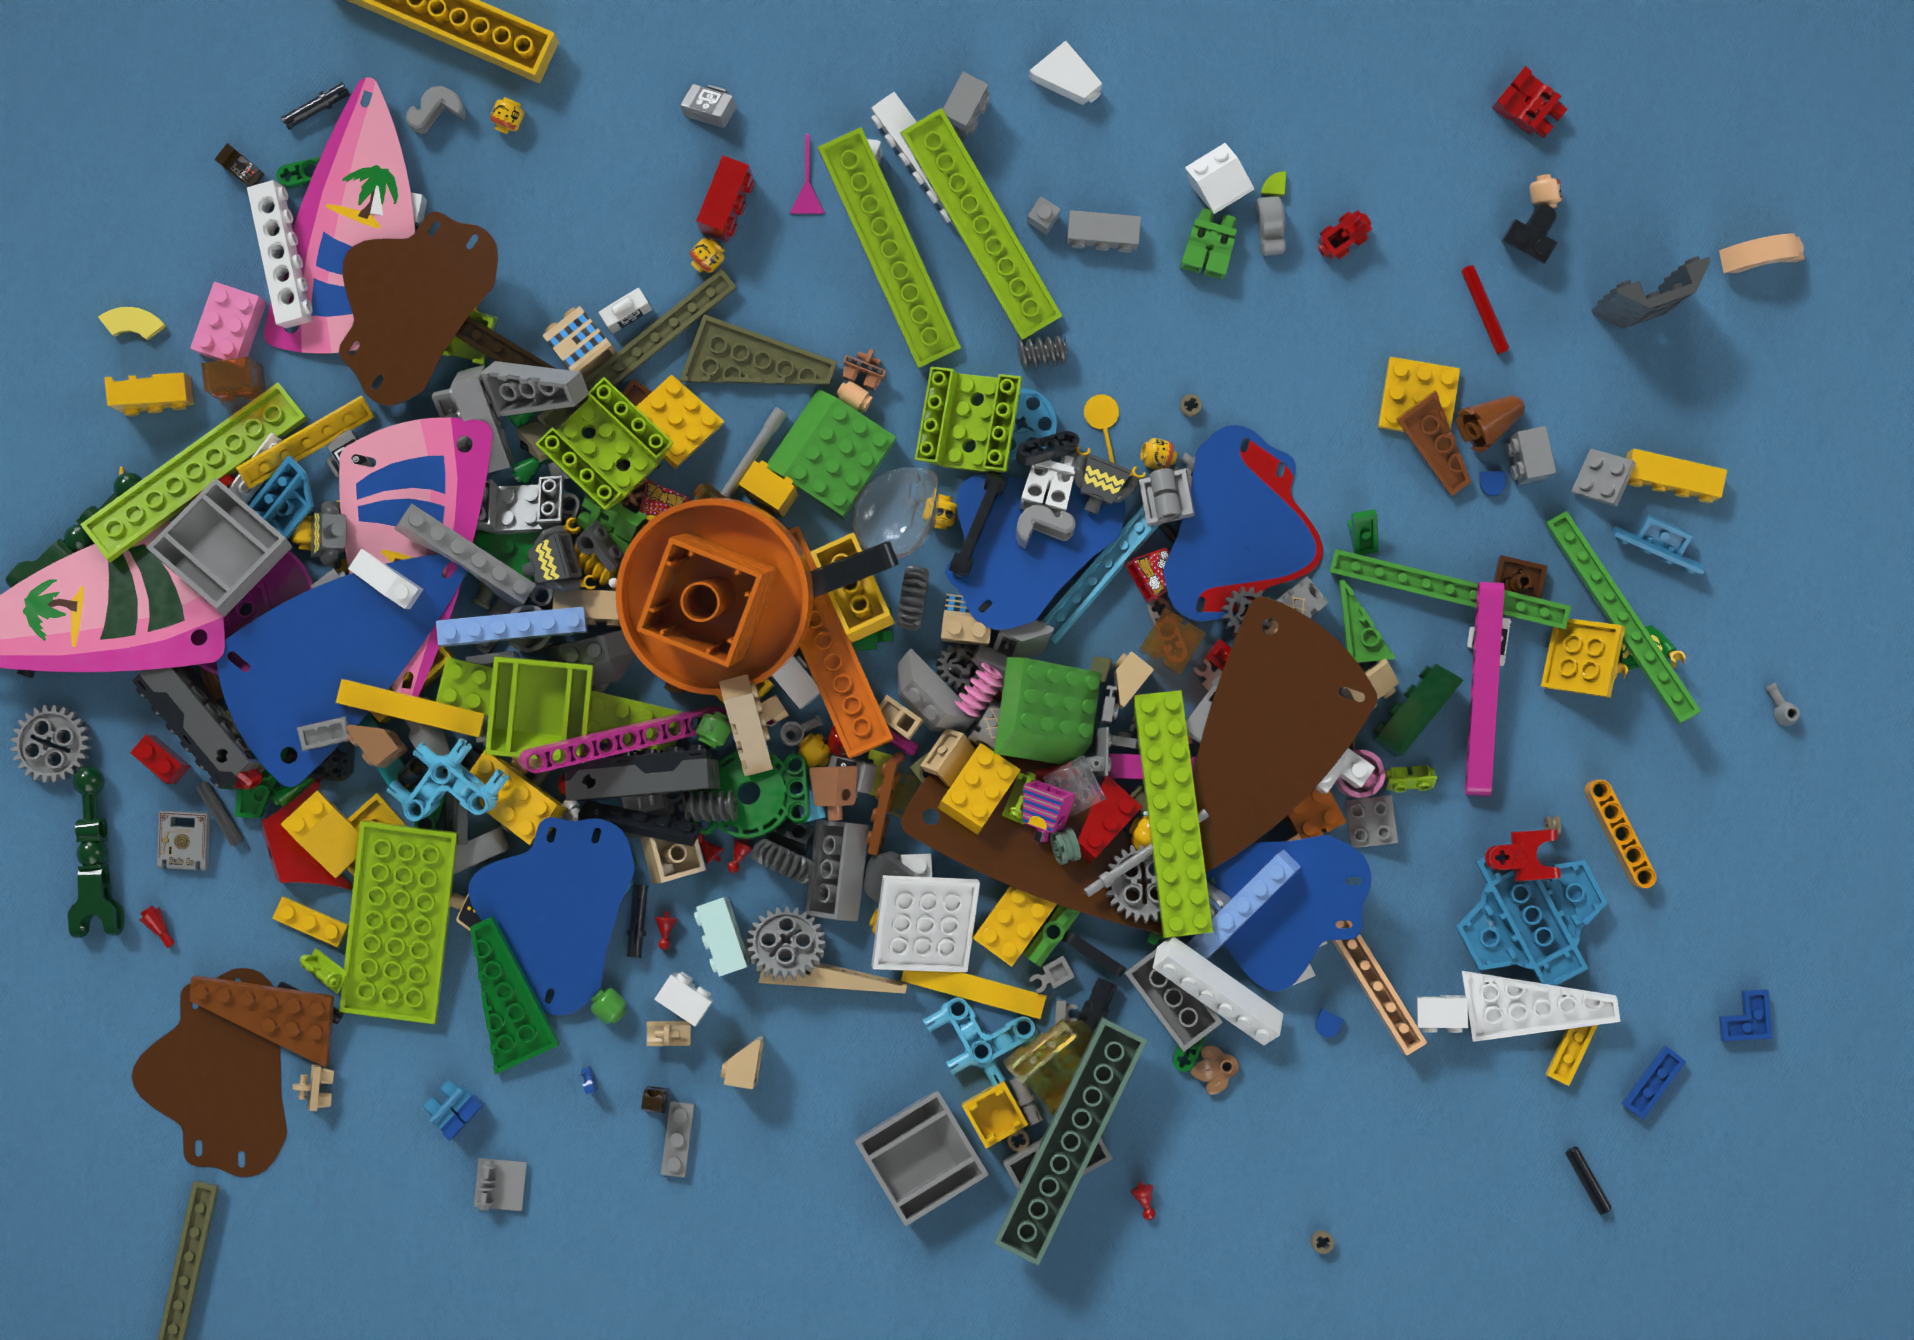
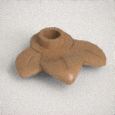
[1191,1045,1239,1095]

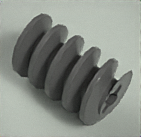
[1018,335,1068,370]
[685,790,738,822]

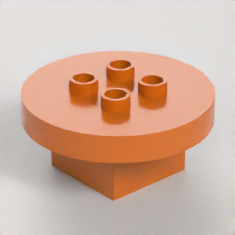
[616,498,814,695]

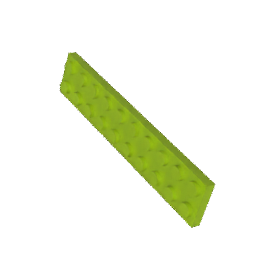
[900,107,1062,340]
[817,127,961,368]
[80,382,308,562]
[436,657,684,753]
[1133,690,1213,938]

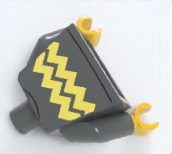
[1074,446,1146,515]
[311,500,349,573]
[522,517,596,592]

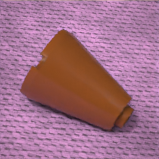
[1456,395,1525,453]

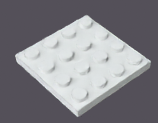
[871,875,980,972]

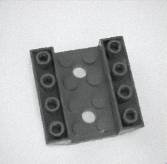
[1592,256,1710,329]

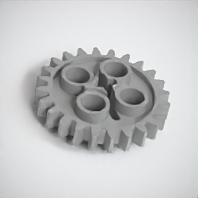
[11,705,92,783]
[1105,844,1160,923]
[746,906,825,982]

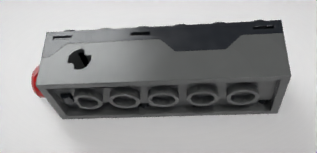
[132,666,266,790]
[558,745,720,801]

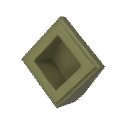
[1089,656,1112,684]

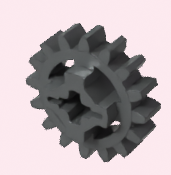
[1221,587,1273,636]
[936,643,981,693]

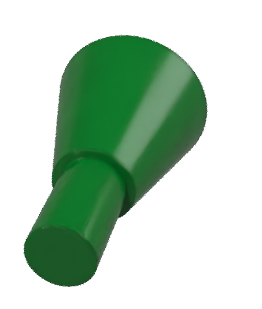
[511,457,550,484]
[270,777,315,807]

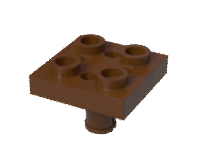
[1493,555,1548,599]

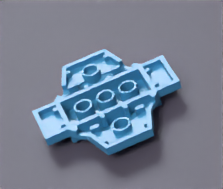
[1455,843,1608,986]

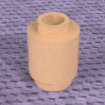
[836,381,873,414]

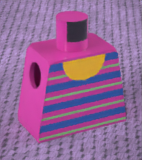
[1023,780,1076,842]

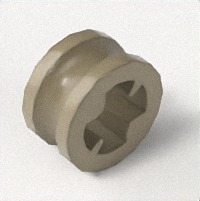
[1180,394,1202,417]
[1544,815,1561,837]
[1311,1230,1334,1254]

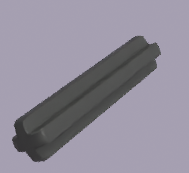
[196,782,243,846]

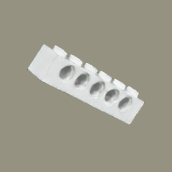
[247,180,313,328]

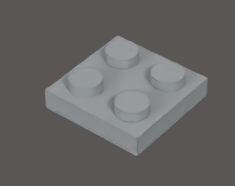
[1571,448,1636,507]

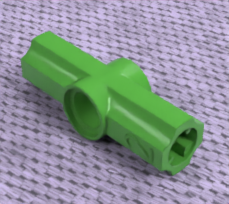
[1023,905,1080,967]

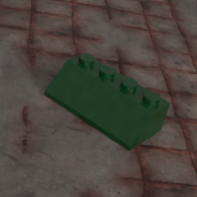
[1372,664,1464,757]

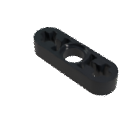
[1016,431,1079,466]
[1062,930,1127,978]

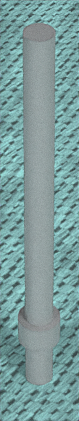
[1083,809,1209,897]

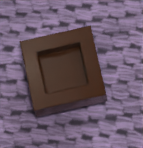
[622,378,652,406]

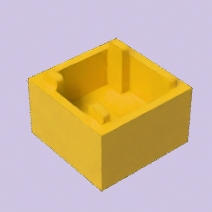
[739,460,799,518]
[962,1081,1028,1149]

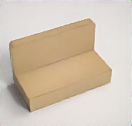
[920,728,976,787]

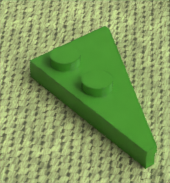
[1338,580,1395,663]

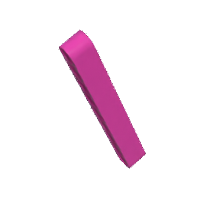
[1465,582,1504,797]
[519,706,730,773]

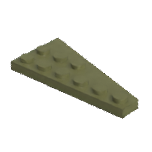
[679,314,838,385]

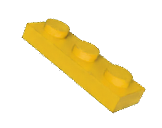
[272,896,349,947]
[1545,1025,1598,1086]

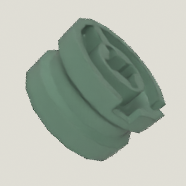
[1050,827,1081,865]

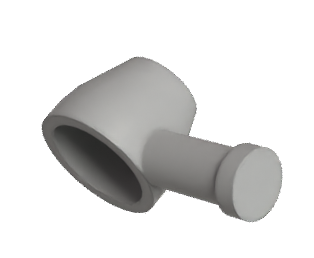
[1765,682,1800,726]
[780,715,823,746]

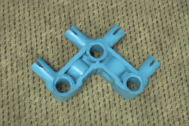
[386,738,509,821]
[923,997,1048,1087]

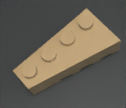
[719,674,773,776]

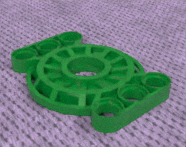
[692,751,811,839]

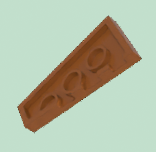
[1396,390,1471,496]
[866,752,907,856]

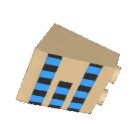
[542,306,617,379]
[941,594,992,647]

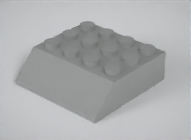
[146,478,292,617]
[855,1090,989,1226]

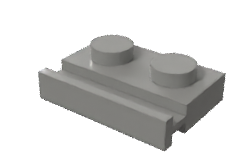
[1100,685,1119,724]

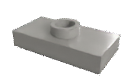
[297,716,349,751]

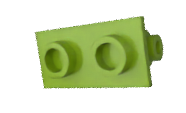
[1385,765,1437,792]
[1002,772,1039,825]
[299,948,348,994]

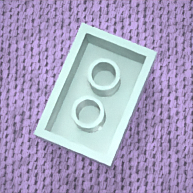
[694,896,751,977]

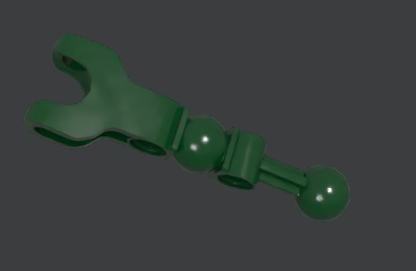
[5,472,142,588]
[68,766,124,938]

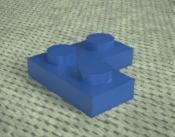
[1719,989,1772,1041]

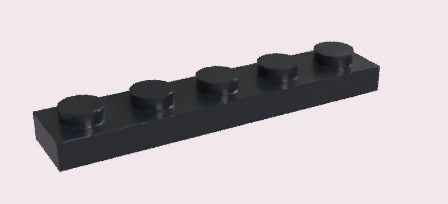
[578,800,701,847]

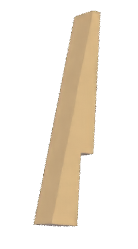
[758,963,907,993]

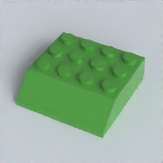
[767,389,897,519]
[994,657,1101,765]

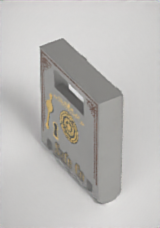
[157,810,211,871]

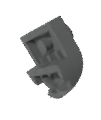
[863,851,915,904]

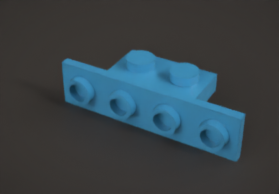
[1613,514,1705,575]

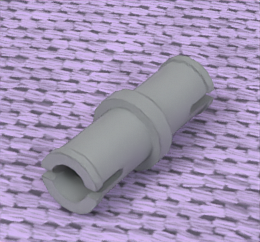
[1009,1075,1043,1126]

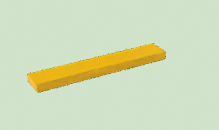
[236,396,374,490]
[336,679,486,737]
[901,970,1047,1019]

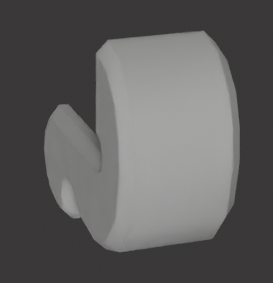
[406,86,466,134]
[1255,196,1286,256]
[1016,505,1075,549]

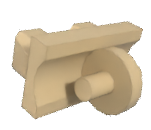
[647,1021,691,1046]
[292,1064,334,1111]

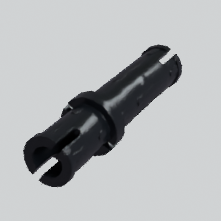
[281,82,350,130]
[626,884,649,958]

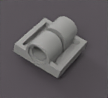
[1139,468,1195,527]

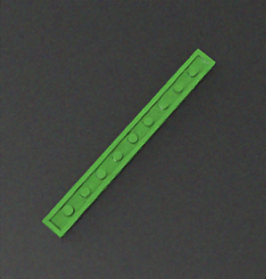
[1545,511,1701,725]
[1329,549,1572,629]

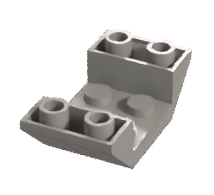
[476,476,564,534]

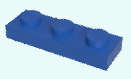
[1621,1046,1686,1119]

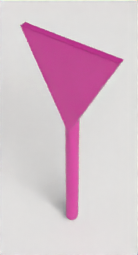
[790,134,825,214]

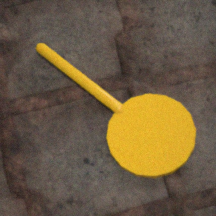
[1084,394,1119,463]

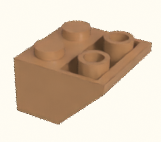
[345,725,409,768]

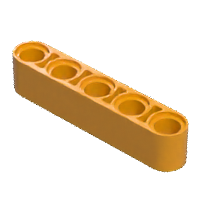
[1584,780,1656,888]

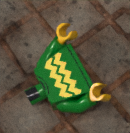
[1615,614,1686,679]

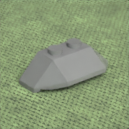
[897,648,979,732]

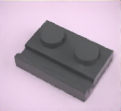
[445,791,468,845]

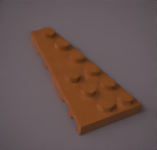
[189,975,334,1068]

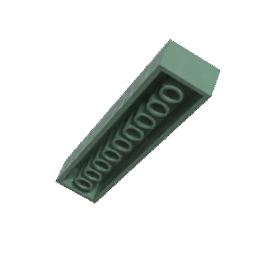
[994,1017,1148,1266]

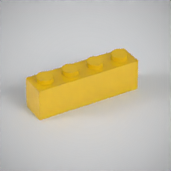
[1626,449,1727,503]

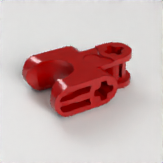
[1485,829,1561,881]

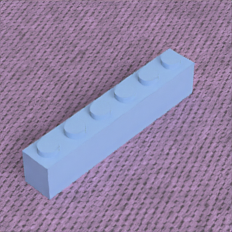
[436,607,588,647]
[1186,850,1301,960]

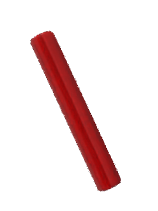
[1461,265,1509,354]

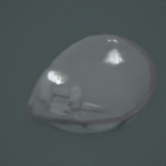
[852,467,939,559]

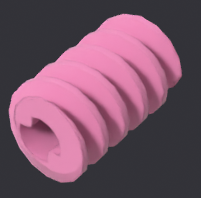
[955,662,1004,718]

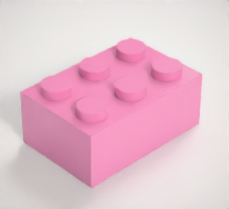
[190,282,267,369]

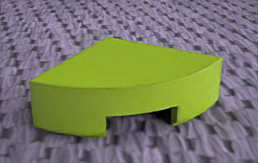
[1260,171,1286,197]

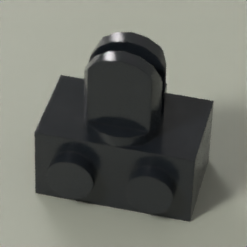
[1501,205,1558,264]

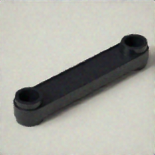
[949,472,1008,577]

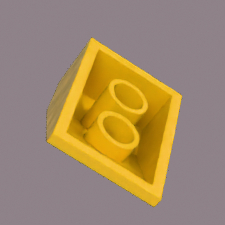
[281,791,359,878]

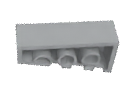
[480,361,589,417]
[449,365,514,473]

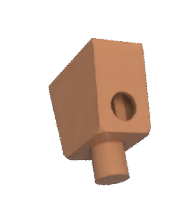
[809,766,857,821]

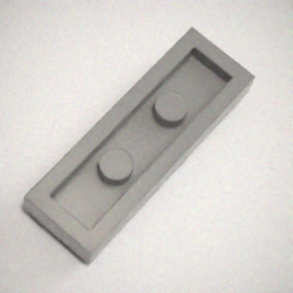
[661,1101,695,1178]

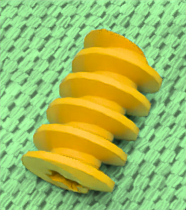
[573,542,620,586]

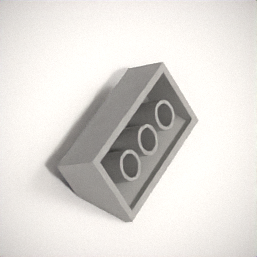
[805,819,869,921]

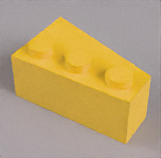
[104,373,194,417]

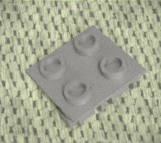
[1077,727,1112,777]
[1345,795,1399,848]
[474,1158,527,1211]

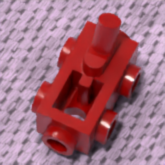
[1317,210,1372,261]

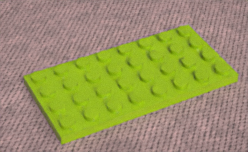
[339,820,458,1024]

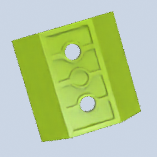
[915,367,1023,473]
[535,377,673,511]

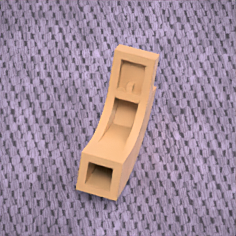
[1719,233,1804,273]

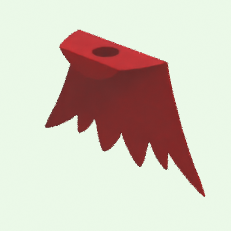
[262,778,353,890]

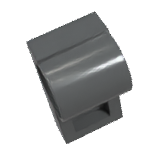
[576,520,624,572]

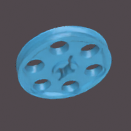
[1009,388,1057,460]

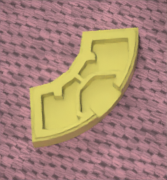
[98,307,166,340]

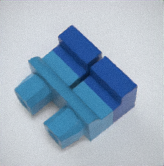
[424,1080,485,1141]

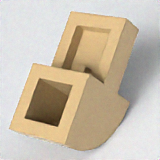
[879,695,924,740]

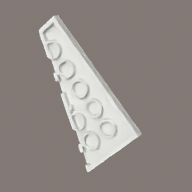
[1462,971,1620,1042]

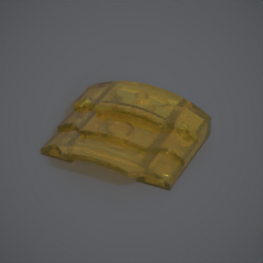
[1003,1019,1094,1116]

